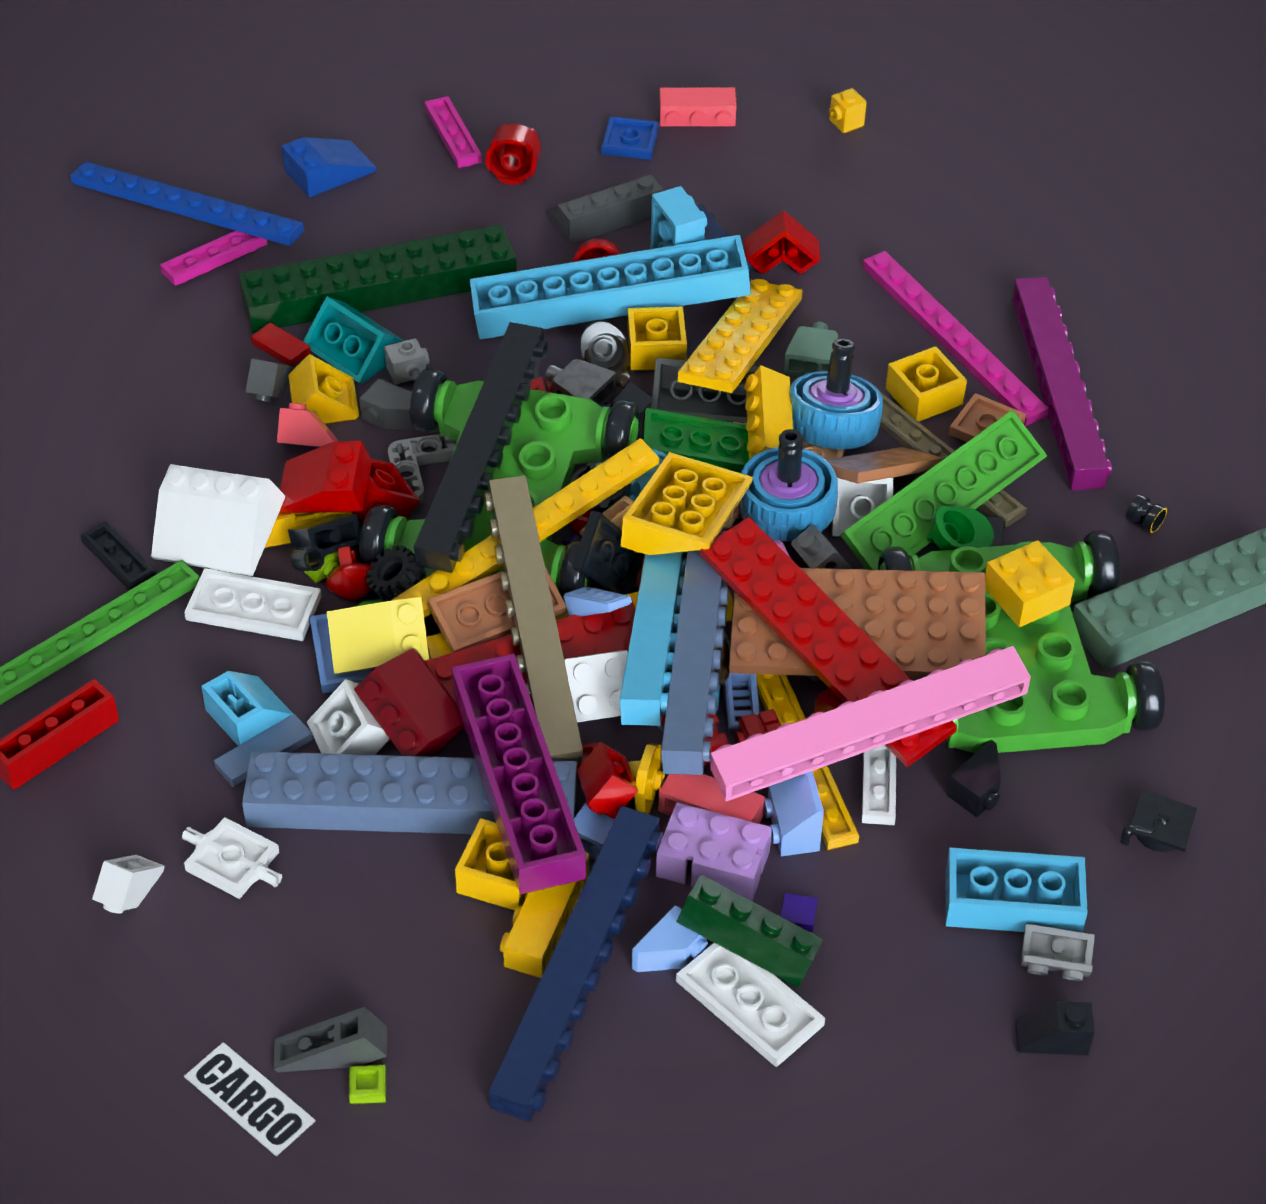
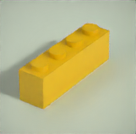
[744,365,793,460]
[500,852,590,978]

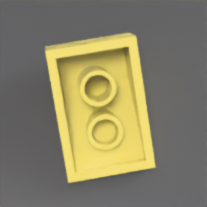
[327,597,429,674]

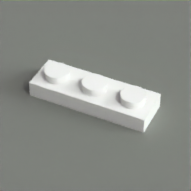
[862,745,896,825]

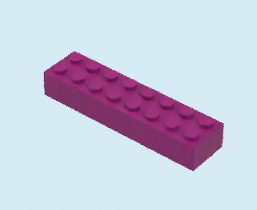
[452,654,586,894]

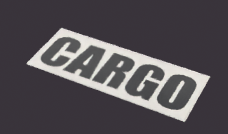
[184,1042,316,1156]

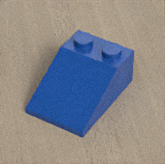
[281,137,377,198]

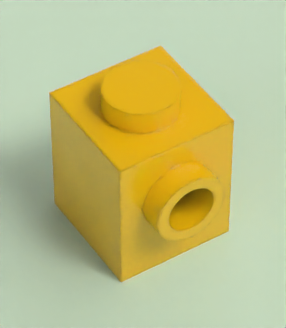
[829,88,867,133]

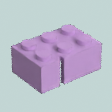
[656,802,772,901]

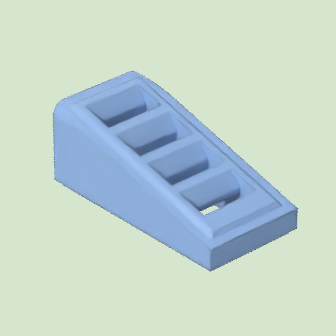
[564,587,632,617]
[723,673,759,731]

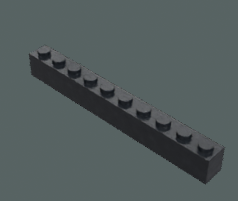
[414,322,548,573]

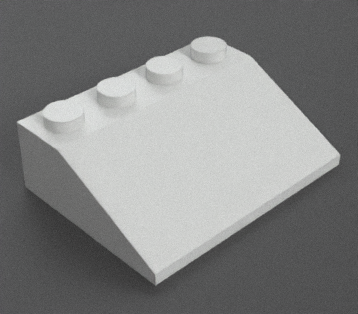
[151,464,286,576]

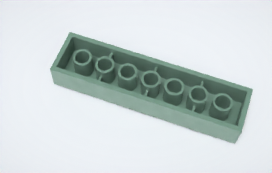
[1073,528,1266,670]

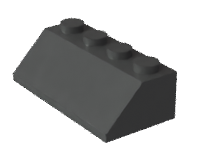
[546,175,664,245]
[651,358,759,423]

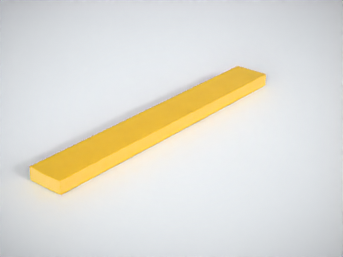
[756,674,859,850]

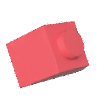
[277,403,338,447]

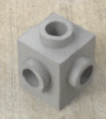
[384,338,429,385]

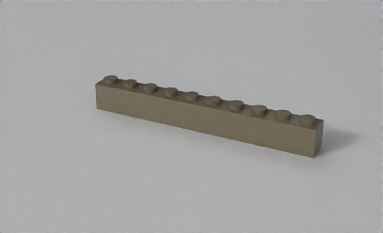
[484,475,583,765]

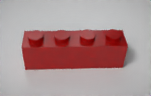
[0,679,119,790]

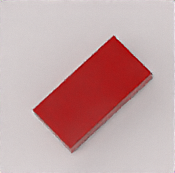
[251,323,311,366]

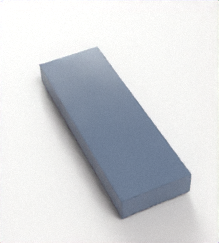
[214,714,313,787]

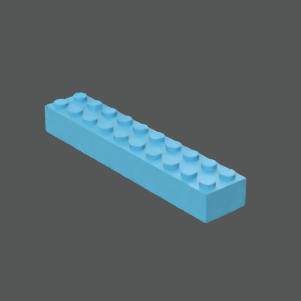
[470,235,751,340]

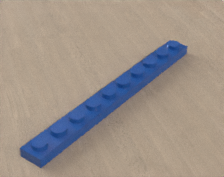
[70,161,304,246]

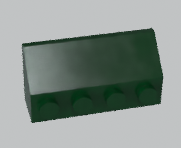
[676,875,823,988]

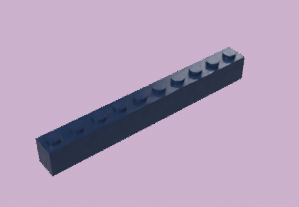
[488,806,663,1122]

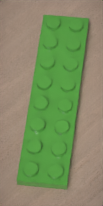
[840,410,1047,570]

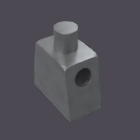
[545,359,616,405]
[791,525,852,569]

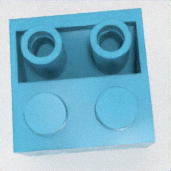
[201,671,293,746]

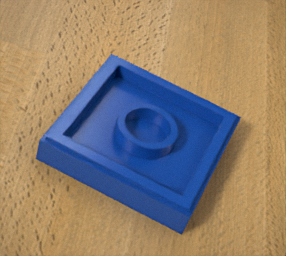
[601,117,659,160]

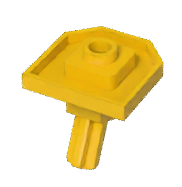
[628,743,665,814]

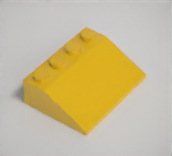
[621,452,753,555]

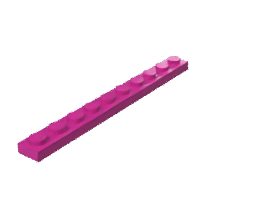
[862,251,1049,427]

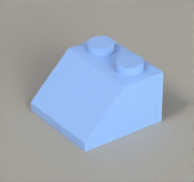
[764,771,824,856]

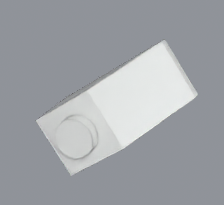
[92,854,165,913]

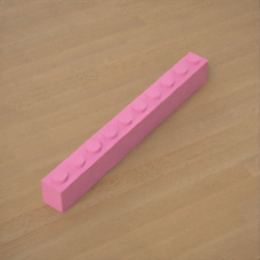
[711,646,1031,801]

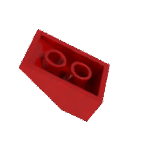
[279,441,372,514]

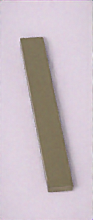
[879,392,1027,528]

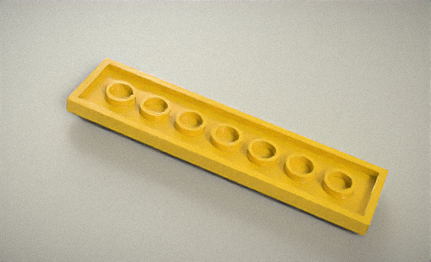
[678,279,802,393]

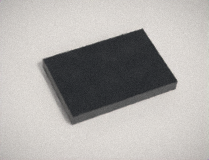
[572,511,644,595]

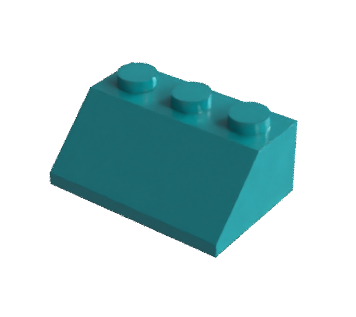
[303,296,403,384]

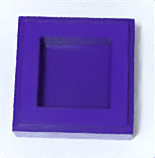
[780,893,818,932]

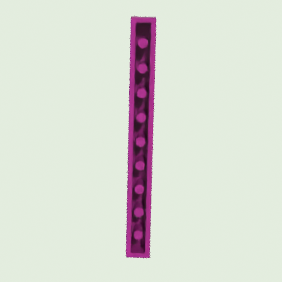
[1012,277,1112,491]

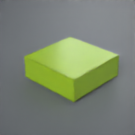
[349,1065,386,1104]

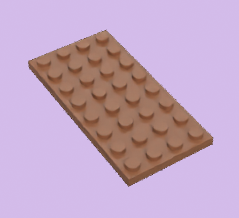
[729,568,986,679]

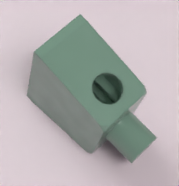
[784,322,838,377]

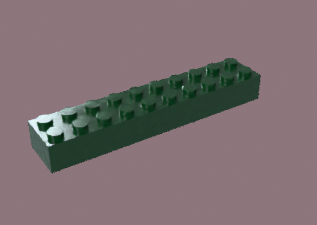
[238,224,517,333]

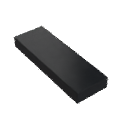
[80,521,156,590]

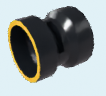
[1126,494,1167,533]

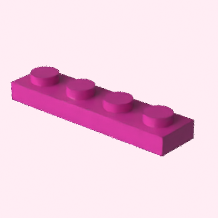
[424,96,482,168]
[160,231,267,286]

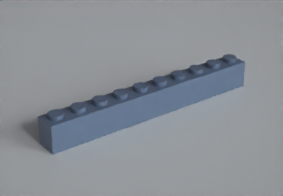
[661,533,728,775]

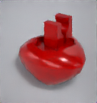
[326,546,373,601]

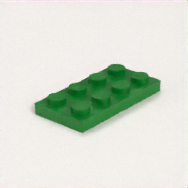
[642,408,749,473]

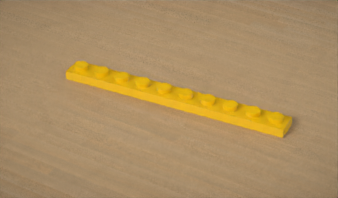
[392,438,659,618]

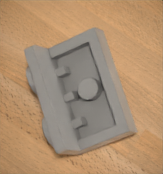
[1020,924,1095,981]

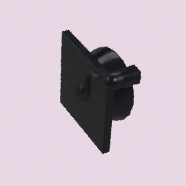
[1120,790,1197,852]

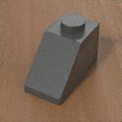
[245,358,295,402]

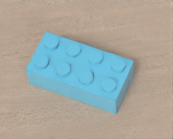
[945,848,1088,933]

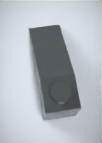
[360,378,440,432]
[274,1007,387,1072]

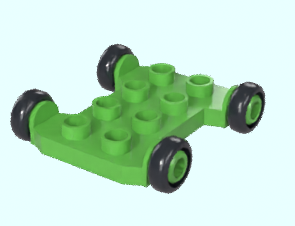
[359,368,641,602]
[878,530,1165,754]

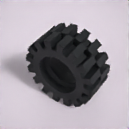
[366,546,426,602]

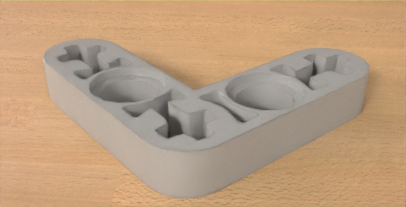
[388,434,456,508]

